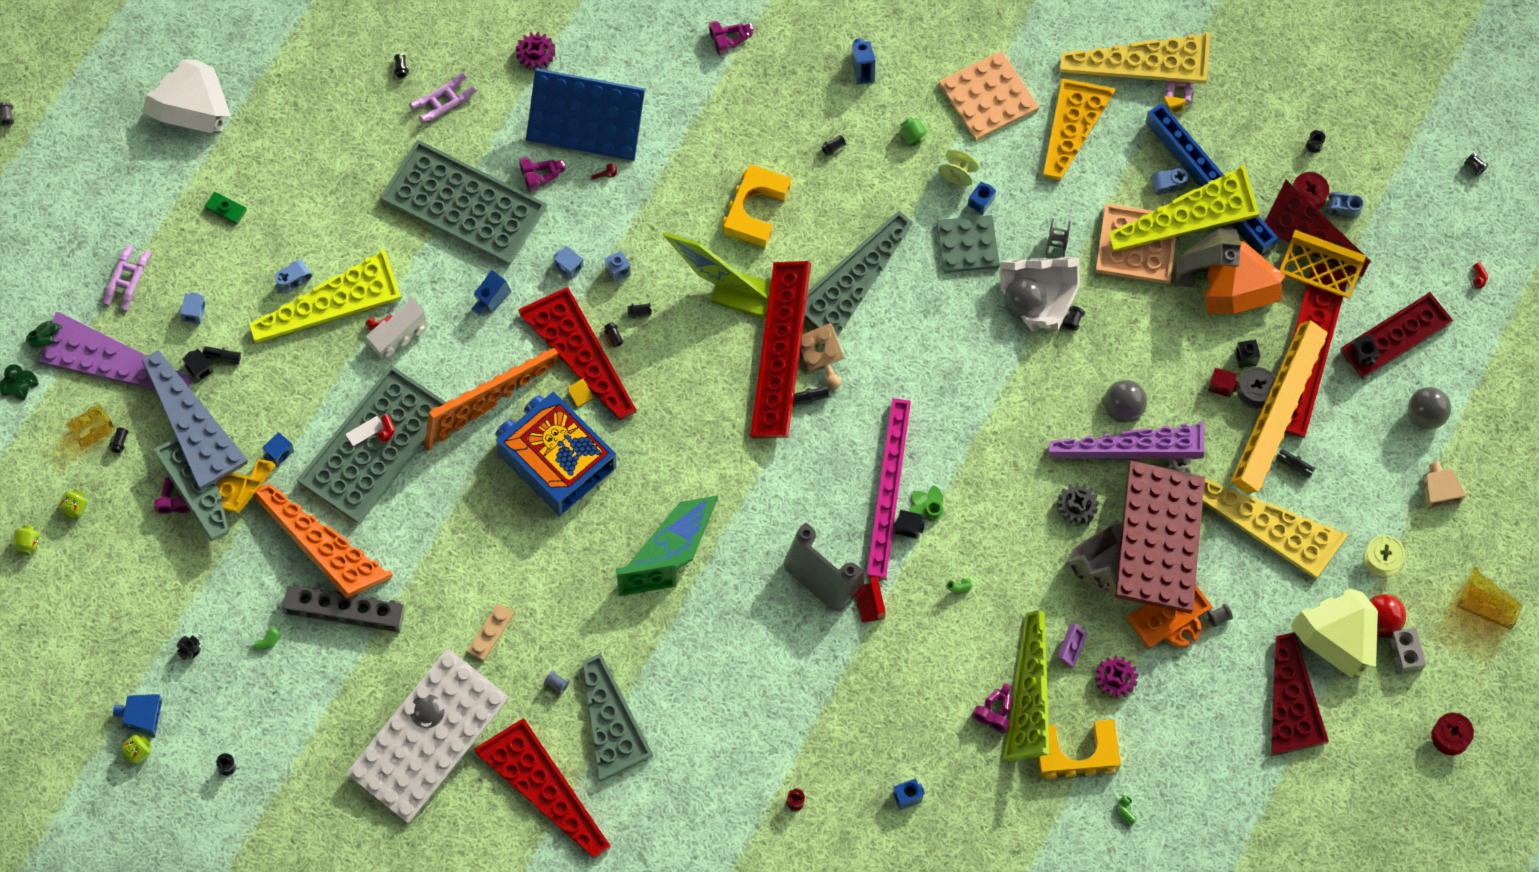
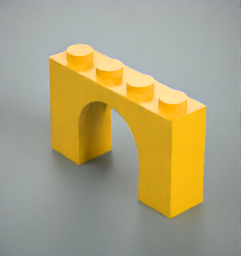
[722,164,792,248]
[1037,719,1121,779]

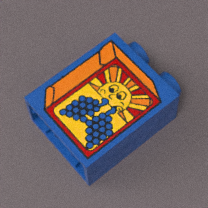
[495,391,617,517]

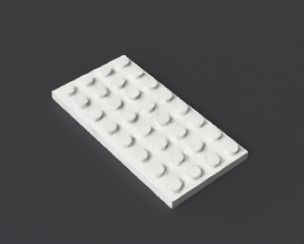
[346,648,510,824]

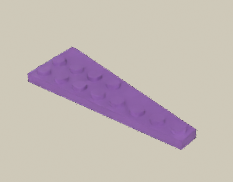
[39,312,192,390]
[1049,421,1204,459]

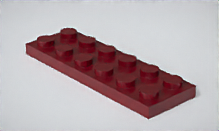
[1340,292,1453,379]

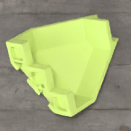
[1290,589,1378,678]

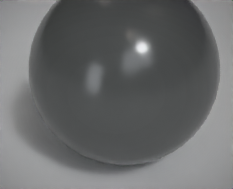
[1005,278,1047,320]
[1104,380,1147,422]
[1408,387,1451,430]
[411,694,444,728]

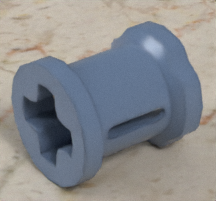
[544,670,570,695]

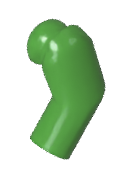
[946,578,972,594]
[254,627,280,651]
[1117,795,1137,826]

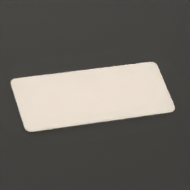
[346,416,384,446]

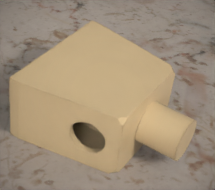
[1423,462,1466,509]

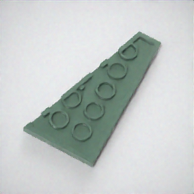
[153,439,229,542]
[583,653,653,782]

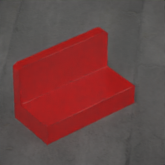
[856,576,886,623]

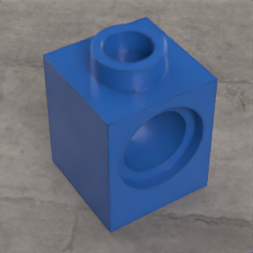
[967,181,996,215]
[262,432,294,467]
[892,778,925,810]

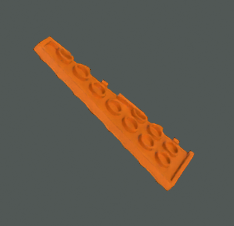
[424,348,558,451]
[253,483,393,599]

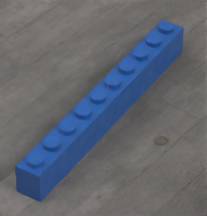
[1145,103,1278,256]

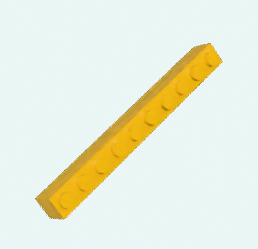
[1230,321,1327,494]

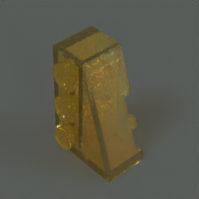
[1457,566,1523,630]

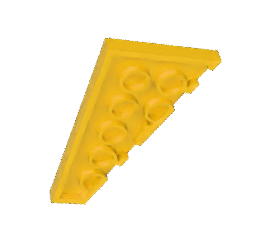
[1043,78,1116,181]

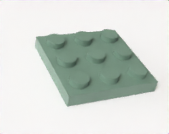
[937,215,1000,273]

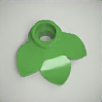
[909,485,944,520]

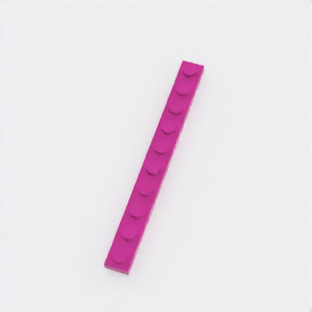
[867,398,911,580]

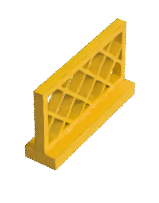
[1279,230,1366,299]

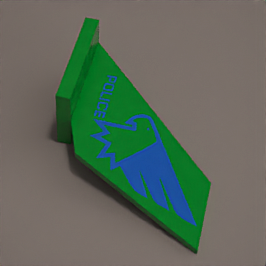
[616,495,718,596]

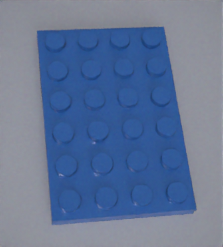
[526,68,646,161]

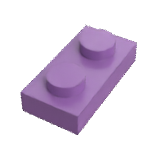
[1056,624,1087,668]

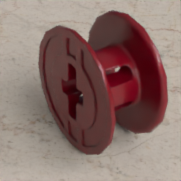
[1293,172,1329,210]
[1431,712,1474,756]

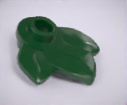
[26,321,62,347]
[0,364,39,400]

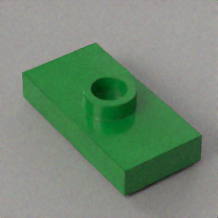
[205,191,247,225]

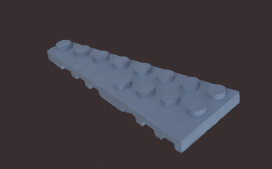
[142,350,248,491]

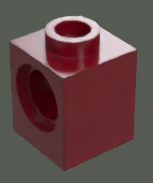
[1208,367,1239,398]

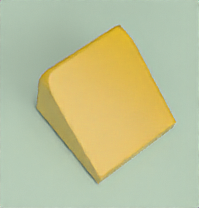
[1162,96,1186,114]
[567,379,594,408]

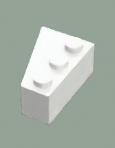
[366,296,427,360]

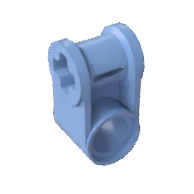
[1151,168,1188,195]
[1326,192,1364,218]
[275,260,312,293]

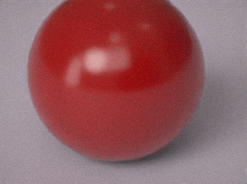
[1369,594,1407,638]

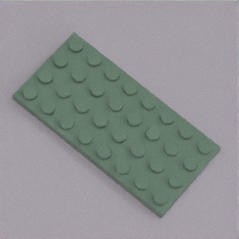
[380,140,547,266]
[297,365,447,524]

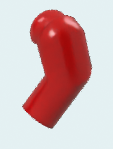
[1472,262,1488,288]
[365,315,393,331]
[377,415,395,442]

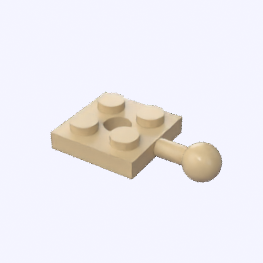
[800,323,845,390]

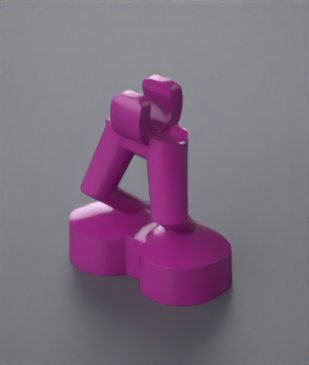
[708,21,754,55]
[519,157,565,192]
[154,477,191,514]
[971,683,1013,733]

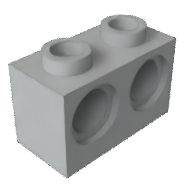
[1389,628,1426,674]

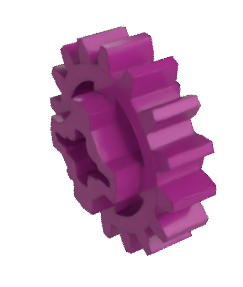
[516,32,556,71]
[1095,655,1139,699]

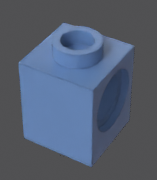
[554,246,584,280]
[605,251,631,283]
[180,293,206,324]

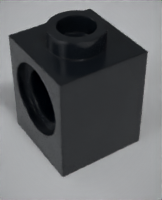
[1350,334,1380,367]
[1235,339,1261,368]
[183,349,213,382]
[895,509,925,539]

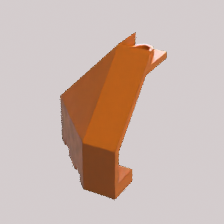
[1205,241,1285,314]

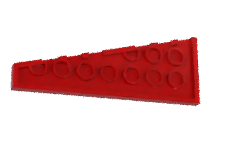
[518,287,637,421]
[474,718,611,858]

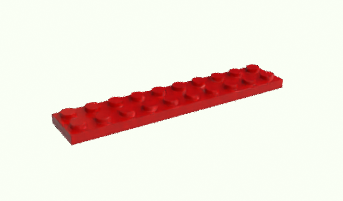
[750,261,811,439]
[1284,262,1350,439]

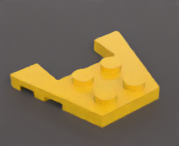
[218,459,276,514]

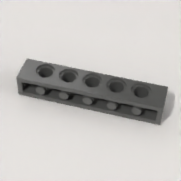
[282,585,405,633]

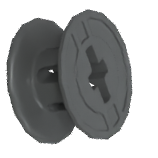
[1046,218,1071,257]
[1237,367,1276,409]

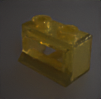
[66,404,115,450]

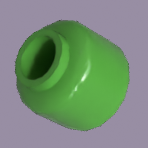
[899,117,927,145]

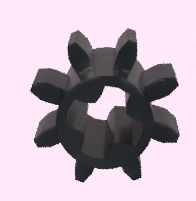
[176,635,201,660]

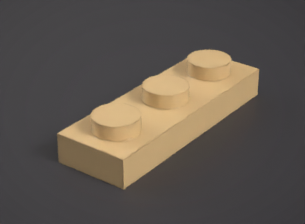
[467,603,515,662]

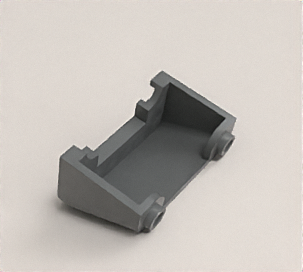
[784,522,864,611]

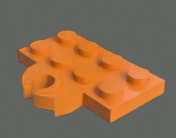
[1126,585,1213,649]

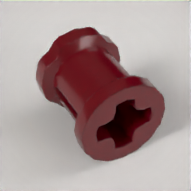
[787,788,805,811]

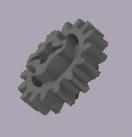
[1057,483,1099,525]

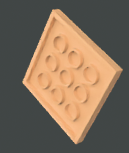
[939,50,1039,141]
[1095,203,1176,284]

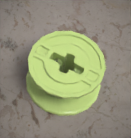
[938,150,979,187]
[1363,535,1405,577]

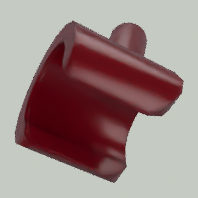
[592,163,617,180]

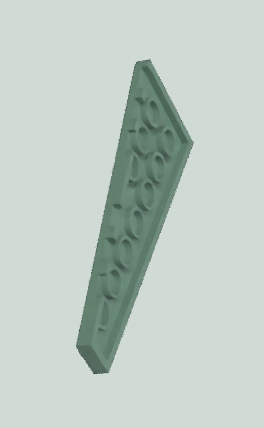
[804,211,912,337]

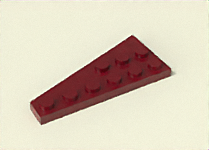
[1265,179,1371,278]
[1271,632,1329,756]

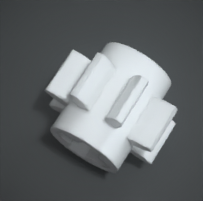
[1168,458,1192,473]

